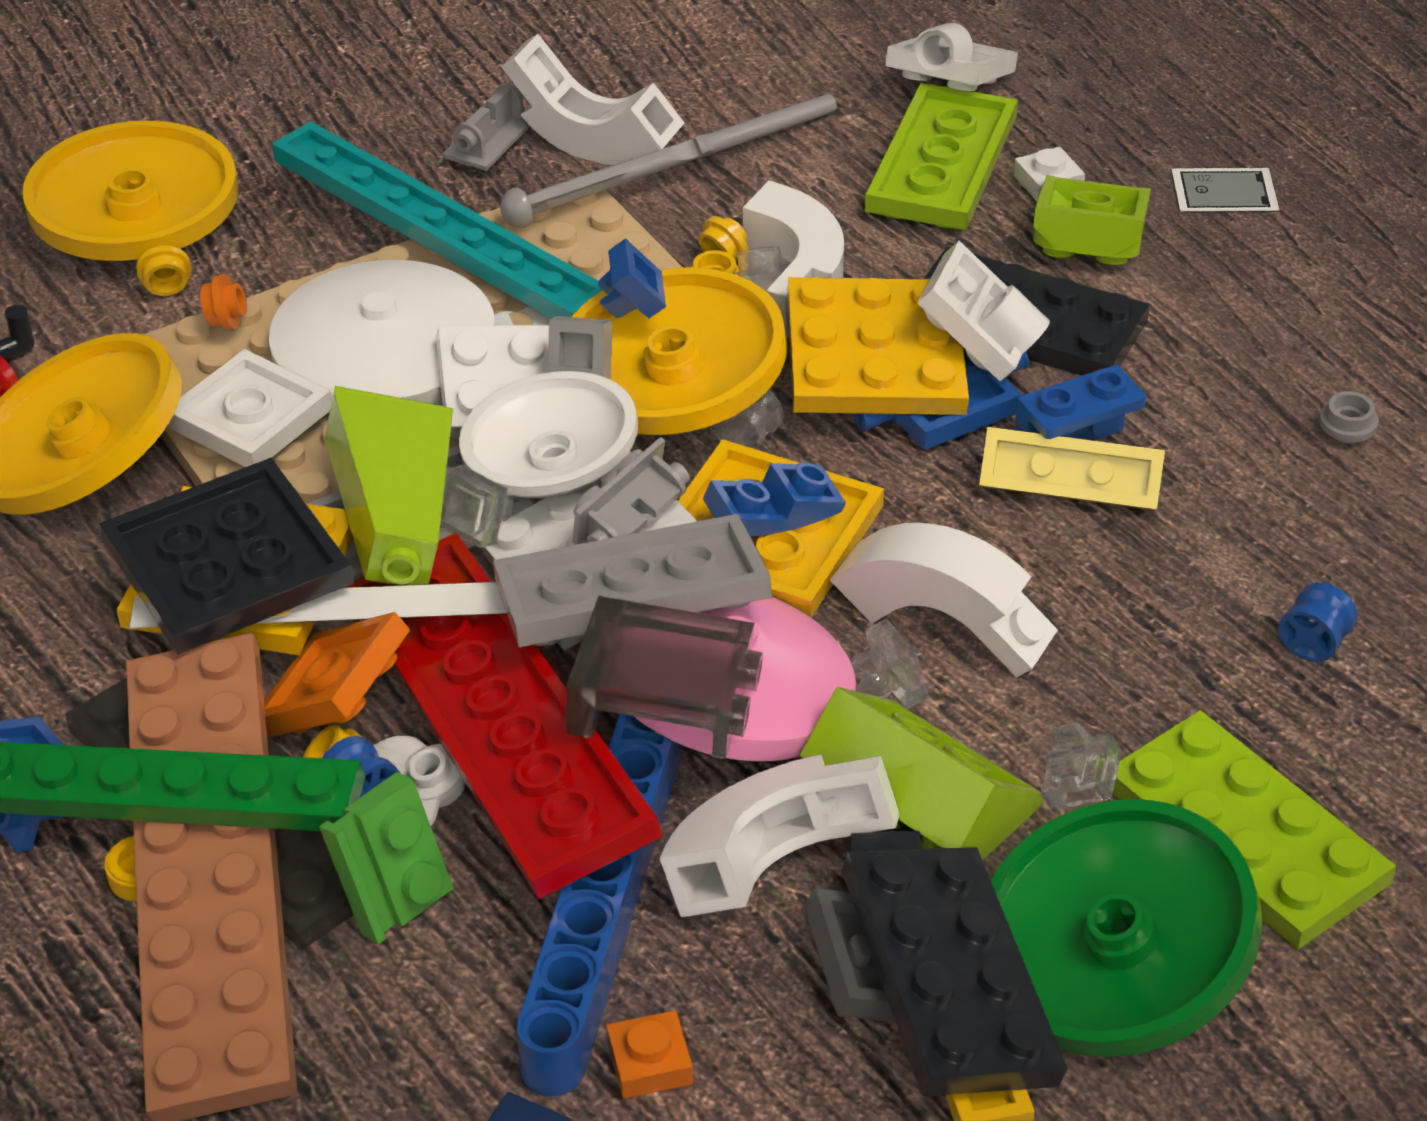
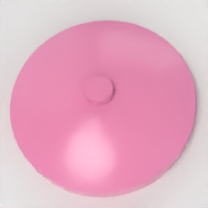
[600,597,856,761]

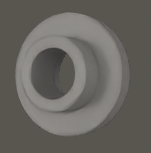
[1319,391,1379,444]

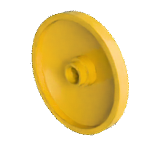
[23,120,238,261]
[572,267,787,435]
[0,333,182,515]

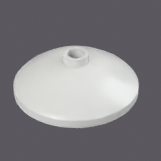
[459,371,638,498]

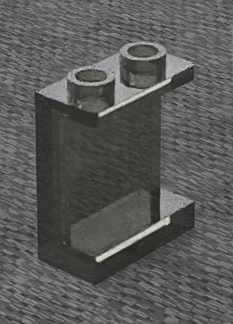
[566,596,763,759]

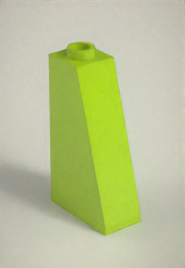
[325,386,453,586]

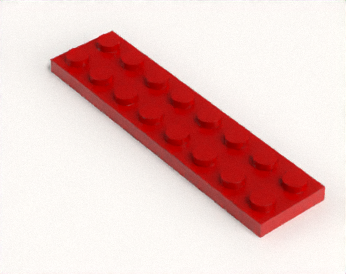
[346,533,663,900]

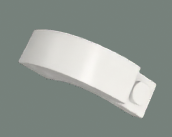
[501,34,684,165]
[742,180,844,340]
[830,523,1057,678]
[659,755,900,917]

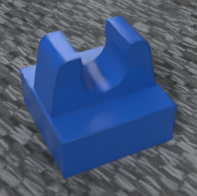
[598,238,666,319]

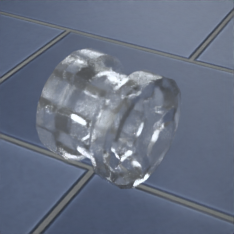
[711,390,784,450]

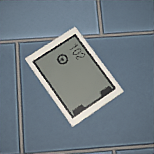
[1172,168,1279,211]

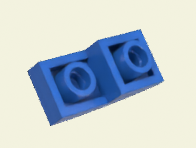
[703,462,846,536]

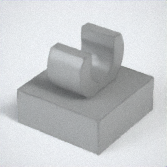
[548,316,612,379]

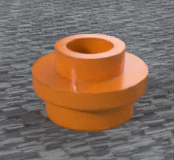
[200,274,247,330]

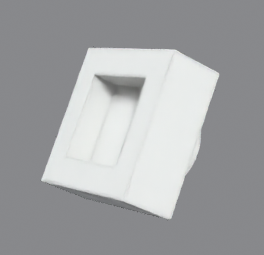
[1013,147,1085,202]

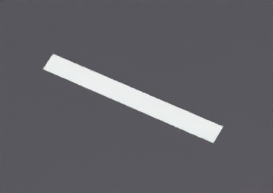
[130,582,506,628]

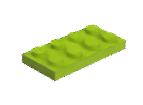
[865,83,1018,230]
[1104,710,1397,950]

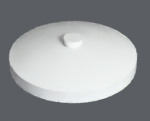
[269,260,495,413]

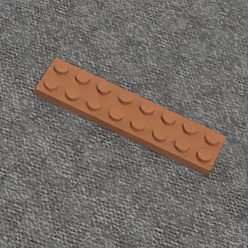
[126,633,298,1121]

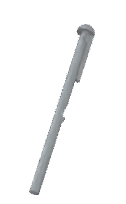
[500,94,837,228]

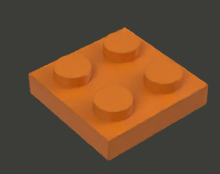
[264,612,410,738]

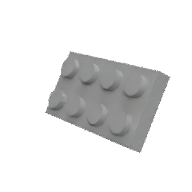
[493,514,772,647]

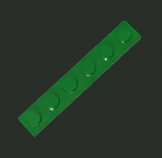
[0,742,366,831]

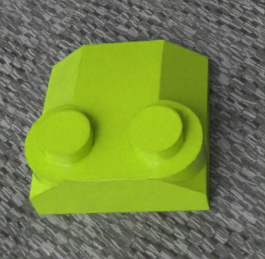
[1033,175,1151,265]

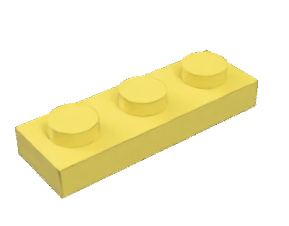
[979,427,1165,511]

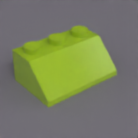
[799,686,1047,860]

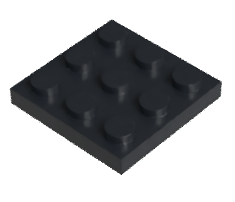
[99,457,354,655]

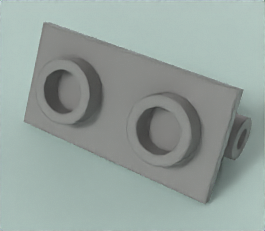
[442,83,531,171]
[572,437,690,545]

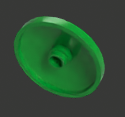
[991,799,1262,1057]

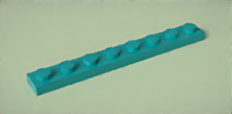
[272,121,603,318]

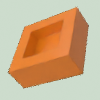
[606,1010,693,1099]

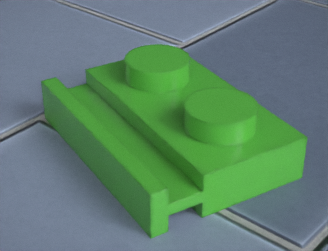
[319,772,454,945]

